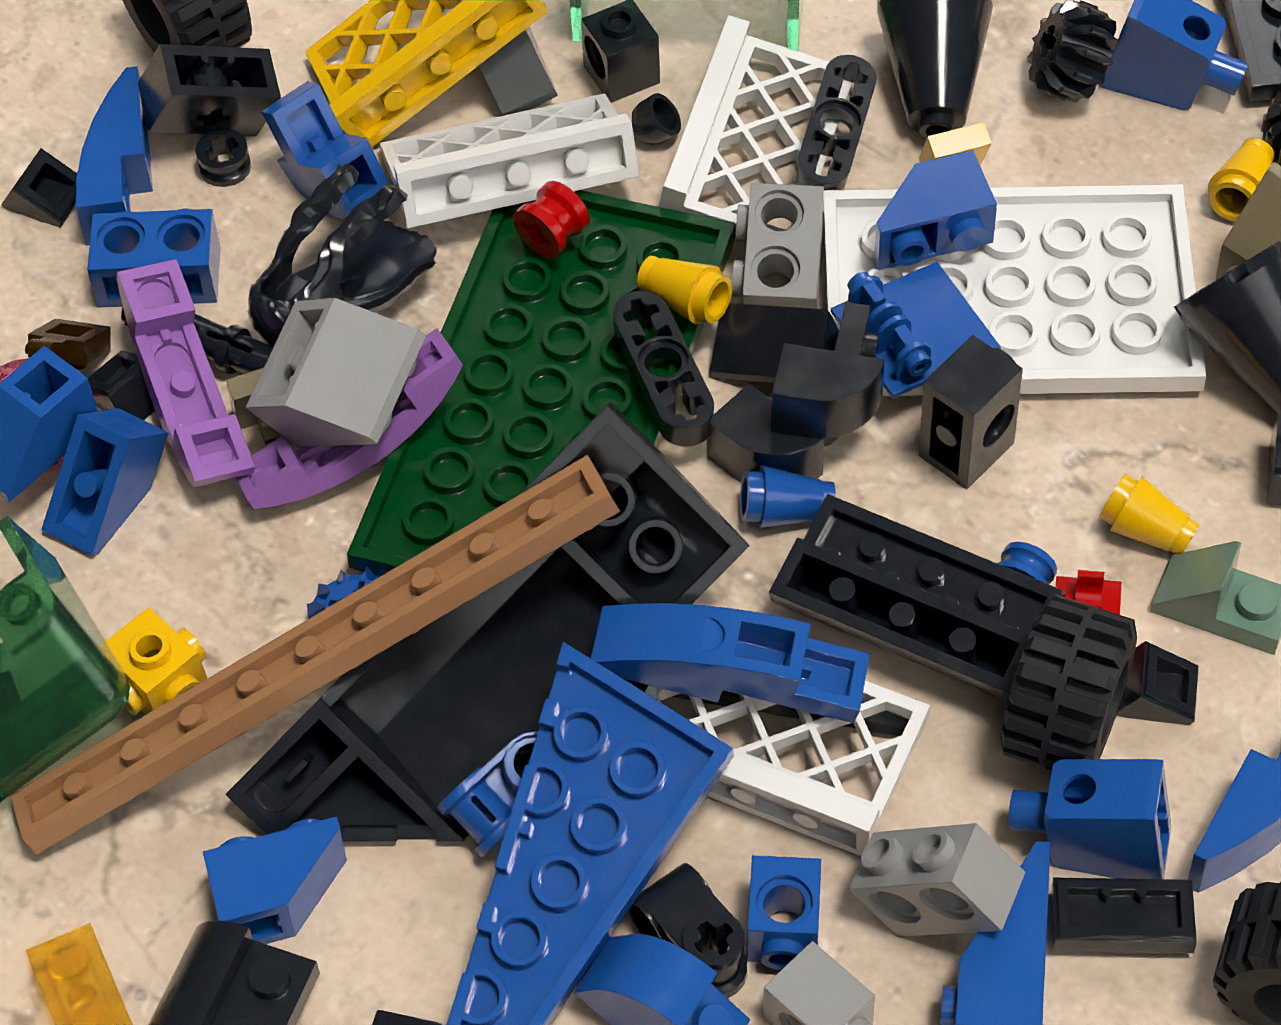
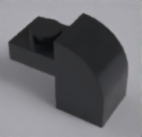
[771,302,885,439]
[706,383,838,482]

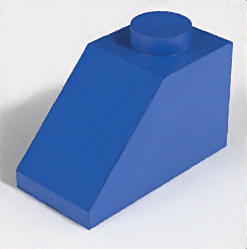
[41,408,169,555]

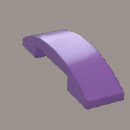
[116,259,255,487]
[235,328,463,509]

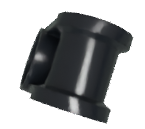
[628,863,748,998]

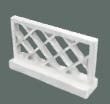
[659,15,853,235]
[380,93,640,228]
[645,681,930,857]

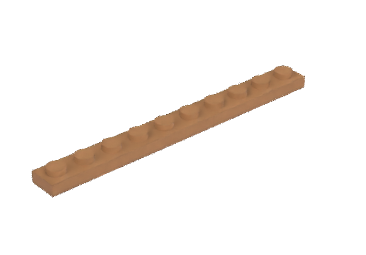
[10,455,620,855]

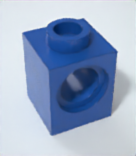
[748,855,821,970]

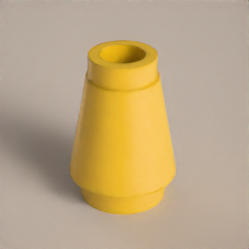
[1208,138,1274,221]
[637,256,732,324]
[1099,473,1200,554]

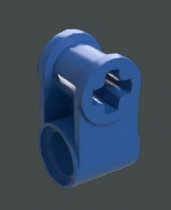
[436,731,538,858]

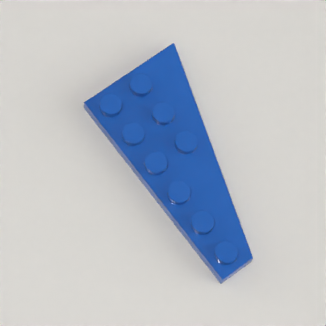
[447,642,734,1025]

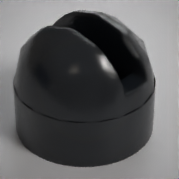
[631,93,681,145]

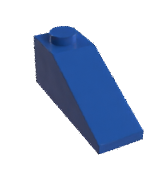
[940,841,1051,1025]

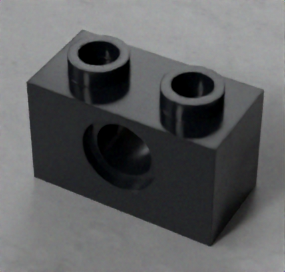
[918,335,1023,489]

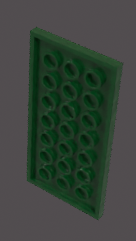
[347,190,735,576]

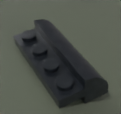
[769,494,1065,701]
[148,921,320,1025]

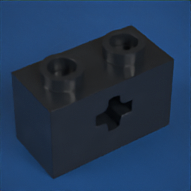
[138,44,281,136]

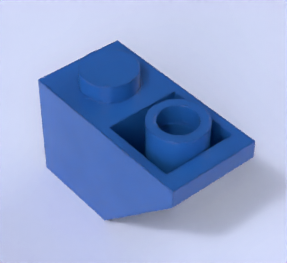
[874,150,997,270]
[0,346,98,503]
[202,816,347,944]

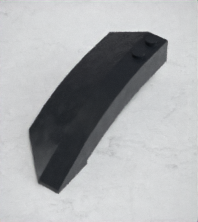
[225,402,750,841]

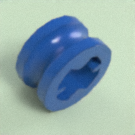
[998,541,1057,584]

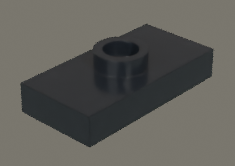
[1051,877,1197,953]

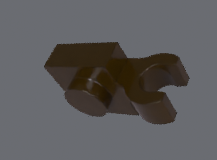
[25,318,111,370]

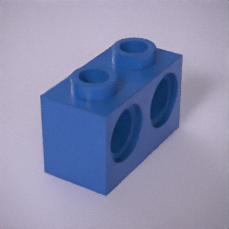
[87,208,221,307]

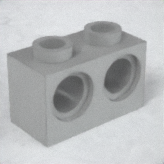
[732,183,824,309]
[849,823,1026,937]

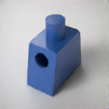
[1099,0,1248,110]
[1009,759,1172,879]

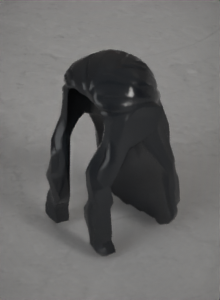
[247,164,437,347]

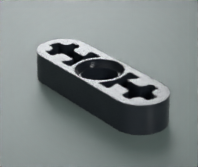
[793,55,877,190]
[613,291,714,447]

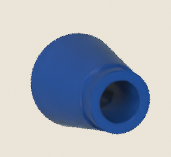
[740,465,836,529]

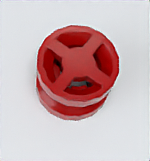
[513,180,590,258]

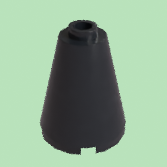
[877,0,993,138]
[1174,241,1281,415]

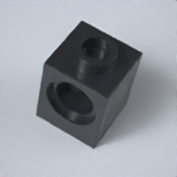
[581,0,660,103]

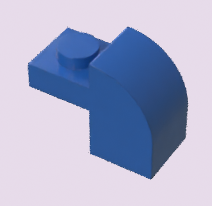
[261,81,390,219]
[574,934,751,1025]

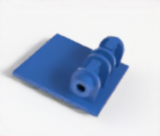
[830,262,1001,399]

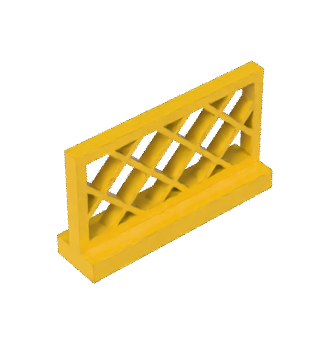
[305,0,549,148]

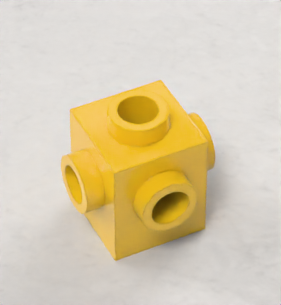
[98,607,207,716]

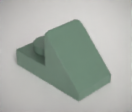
[1150,541,1281,655]

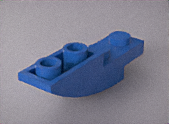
[590,603,870,723]

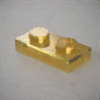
[25,923,133,1025]

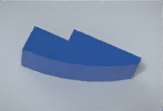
[75,66,153,245]
[1188,749,1281,893]

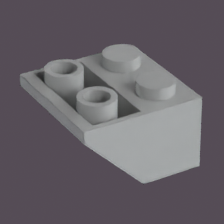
[245,298,426,447]

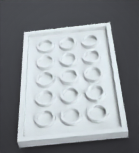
[823,184,1206,396]

